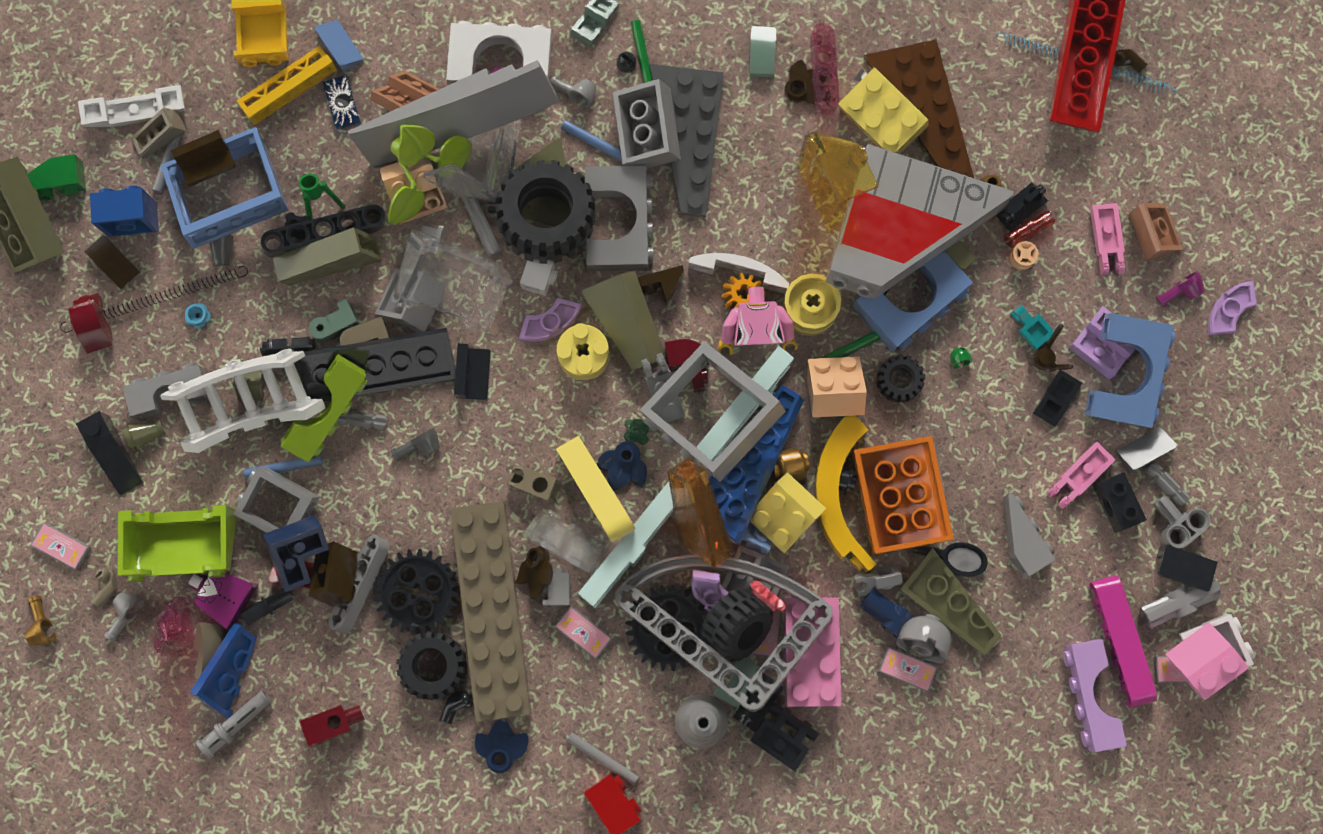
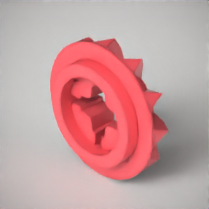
[749,580,786,612]

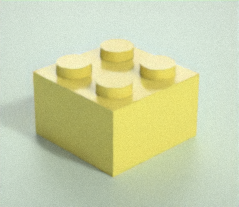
[750,472,826,553]

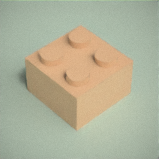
[807,357,867,418]

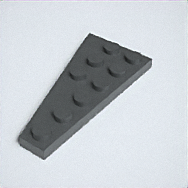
[650,64,724,218]

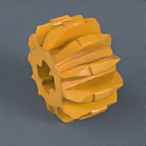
[722,273,765,309]

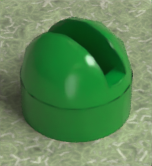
[950,347,973,369]

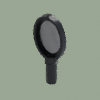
[913,542,988,577]

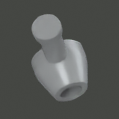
[550,76,596,108]
[104,592,145,642]

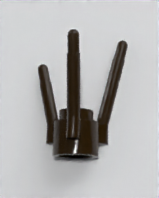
[1028,324,1074,372]

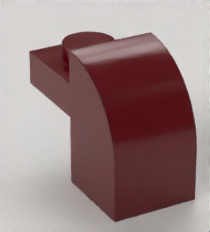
[69,293,112,354]
[665,339,710,393]

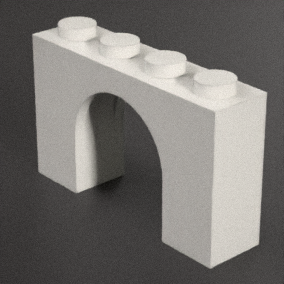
[446,21,552,85]

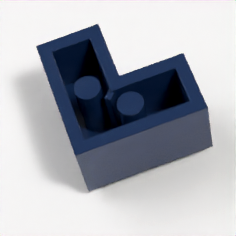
[263,516,329,592]

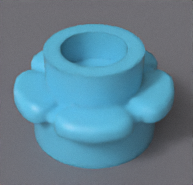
[185,303,211,328]

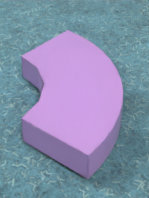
[1208,281,1257,336]
[519,297,582,342]
[692,570,729,612]

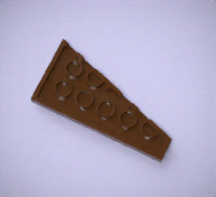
[863,39,974,178]

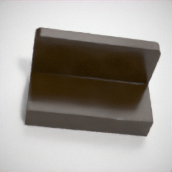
[171,130,236,187]

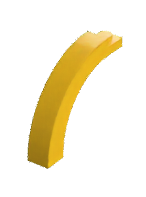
[814,415,876,572]

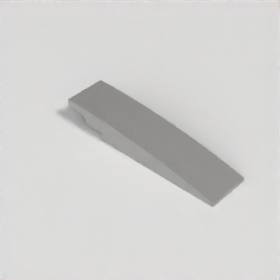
[348,60,559,167]

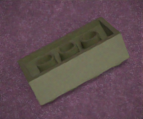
[0,157,65,273]

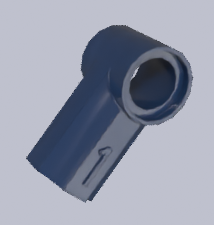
[859,588,914,639]

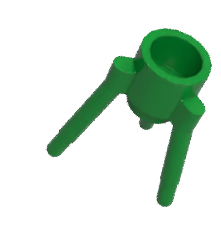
[299,173,345,220]

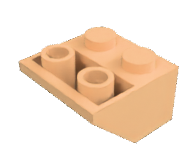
[380,157,448,224]

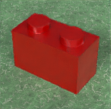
[584,773,642,834]

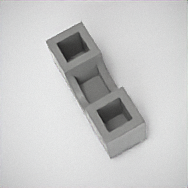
[123,363,209,420]

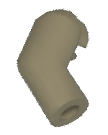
[91,568,117,609]

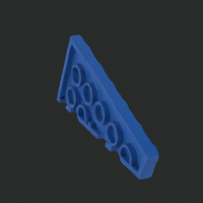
[684,385,804,544]

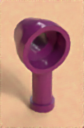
[1156,271,1205,308]

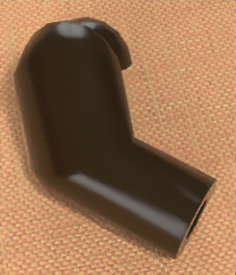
[1113,49,1148,73]

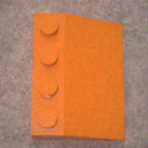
[852,436,954,556]

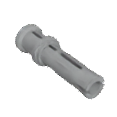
[196,689,272,759]

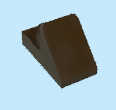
[638,265,684,306]

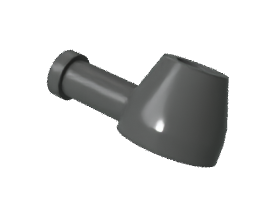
[391,428,440,461]

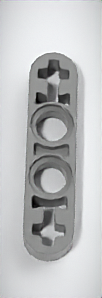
[329,535,389,634]

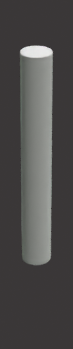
[152,122,185,193]
[567,732,639,786]

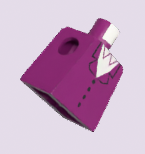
[188,573,258,629]

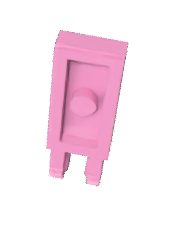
[1090,203,1125,276]
[1046,441,1115,509]

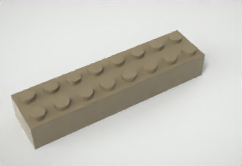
[451,501,532,722]

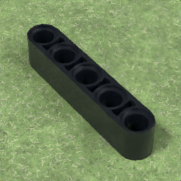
[261,204,385,258]

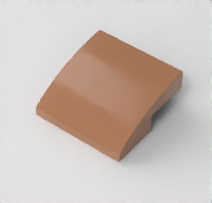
[370,71,439,111]

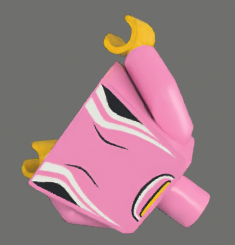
[718,287,798,355]

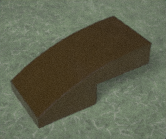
[84,234,140,289]

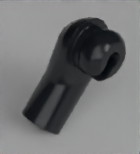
[439,691,474,725]

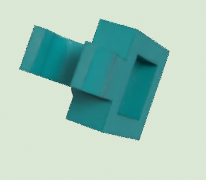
[1010,305,1054,351]

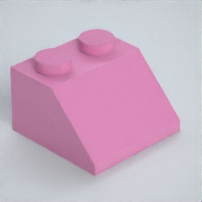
[1165,622,1249,700]

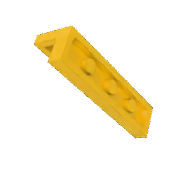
[237,46,337,126]

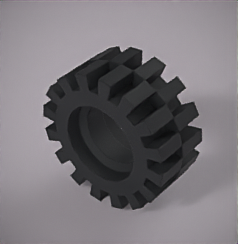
[876,354,925,403]

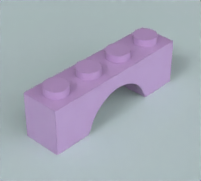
[1063,639,1127,752]

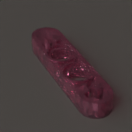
[810,22,840,115]

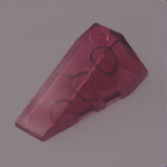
[153,596,195,657]

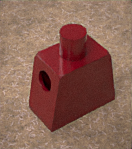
[299,705,365,748]

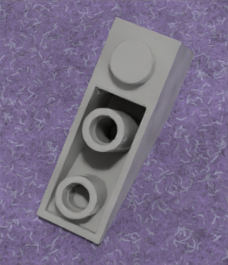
[1003,493,1056,578]

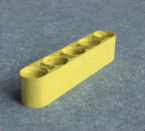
[556,436,635,543]

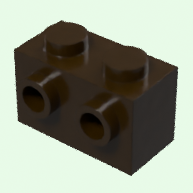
[309,541,358,607]

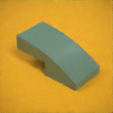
[570,0,619,47]
[749,26,776,78]

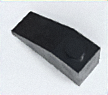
[76,411,144,495]

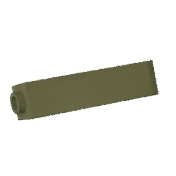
[273,228,382,286]
[582,271,666,370]

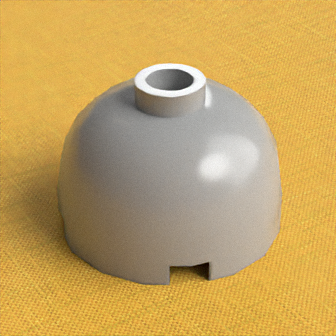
[896,614,952,664]

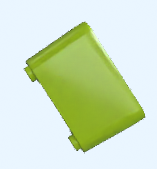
[118,505,237,582]

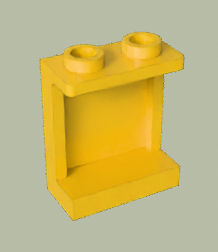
[231,0,289,67]

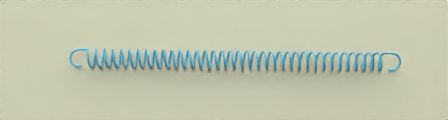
[996,33,1177,94]

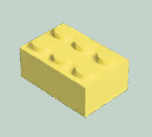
[838,67,929,154]

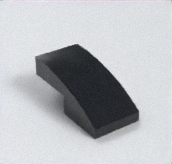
[1033,370,1082,427]

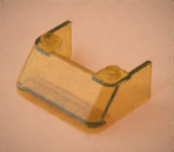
[797,132,879,232]

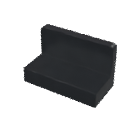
[454,343,491,400]
[1156,544,1218,592]

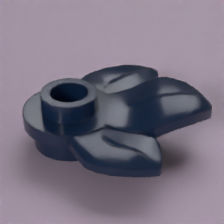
[597,441,647,491]
[475,718,529,773]

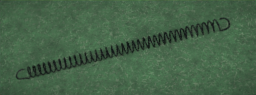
[60,266,248,333]

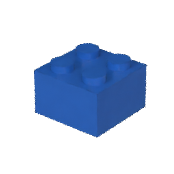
[90,186,159,237]

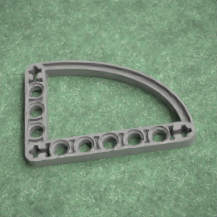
[615,555,832,711]

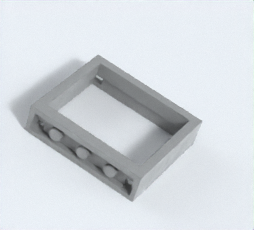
[640,341,785,482]

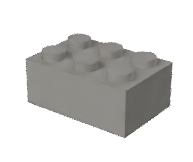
[613,79,681,169]

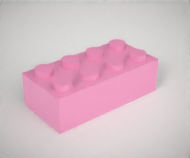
[783,598,841,707]

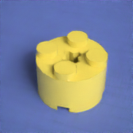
[556,323,609,380]

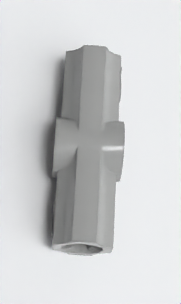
[1138,578,1222,629]

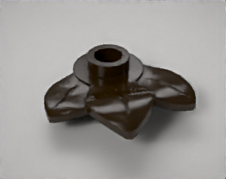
[784,60,831,105]
[516,546,553,599]

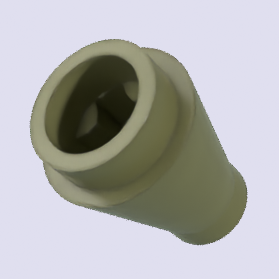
[123,419,165,449]

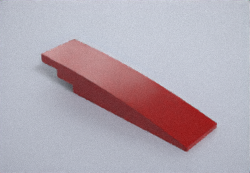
[1049,0,1126,133]

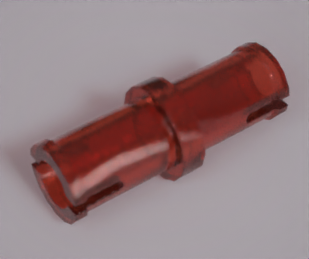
[1004,210,1055,248]

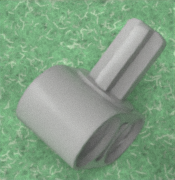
[1154,496,1211,549]

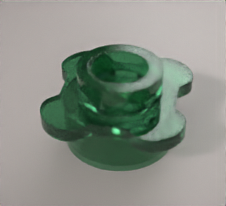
[623,419,650,445]

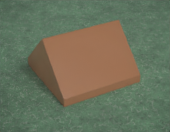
[1129,203,1183,261]

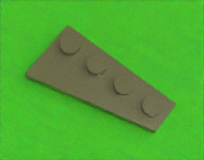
[900,548,1001,656]

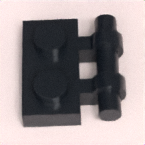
[750,703,819,772]

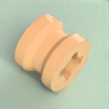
[1009,241,1039,270]

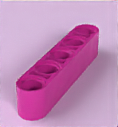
[1089,575,1157,709]

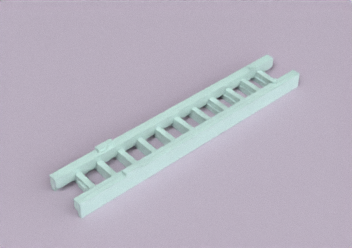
[578,346,794,609]

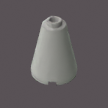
[675,694,728,749]

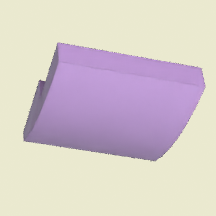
[1069,306,1135,380]

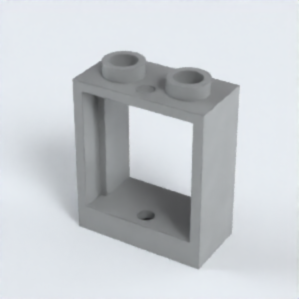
[234,467,320,533]

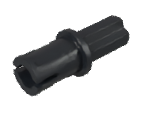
[241,588,294,626]

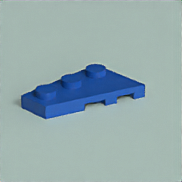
[190,623,257,719]

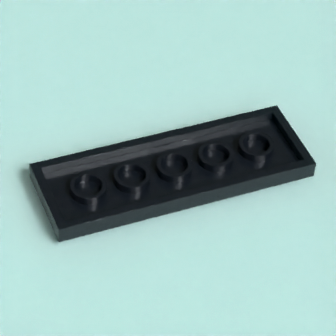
[294,328,456,402]

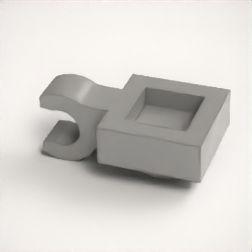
[853,564,903,596]

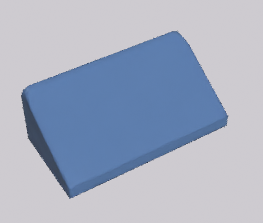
[314,20,364,73]

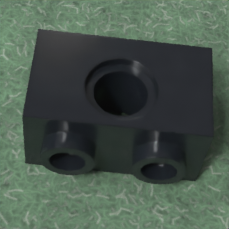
[1093,472,1147,533]

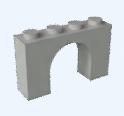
[585,165,653,271]

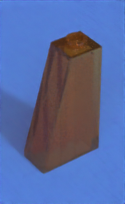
[667,458,734,568]

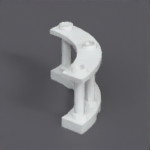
[160,349,326,453]

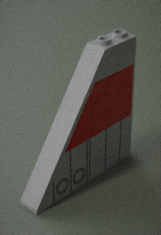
[825,144,1014,299]

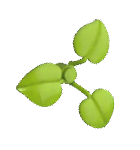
[388,125,472,224]

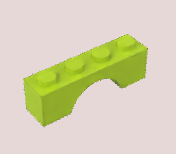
[281,354,367,463]

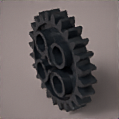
[373,548,460,635]
[625,585,708,671]

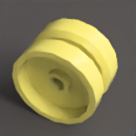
[782,273,841,336]

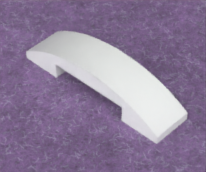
[78,85,185,127]
[688,253,789,294]

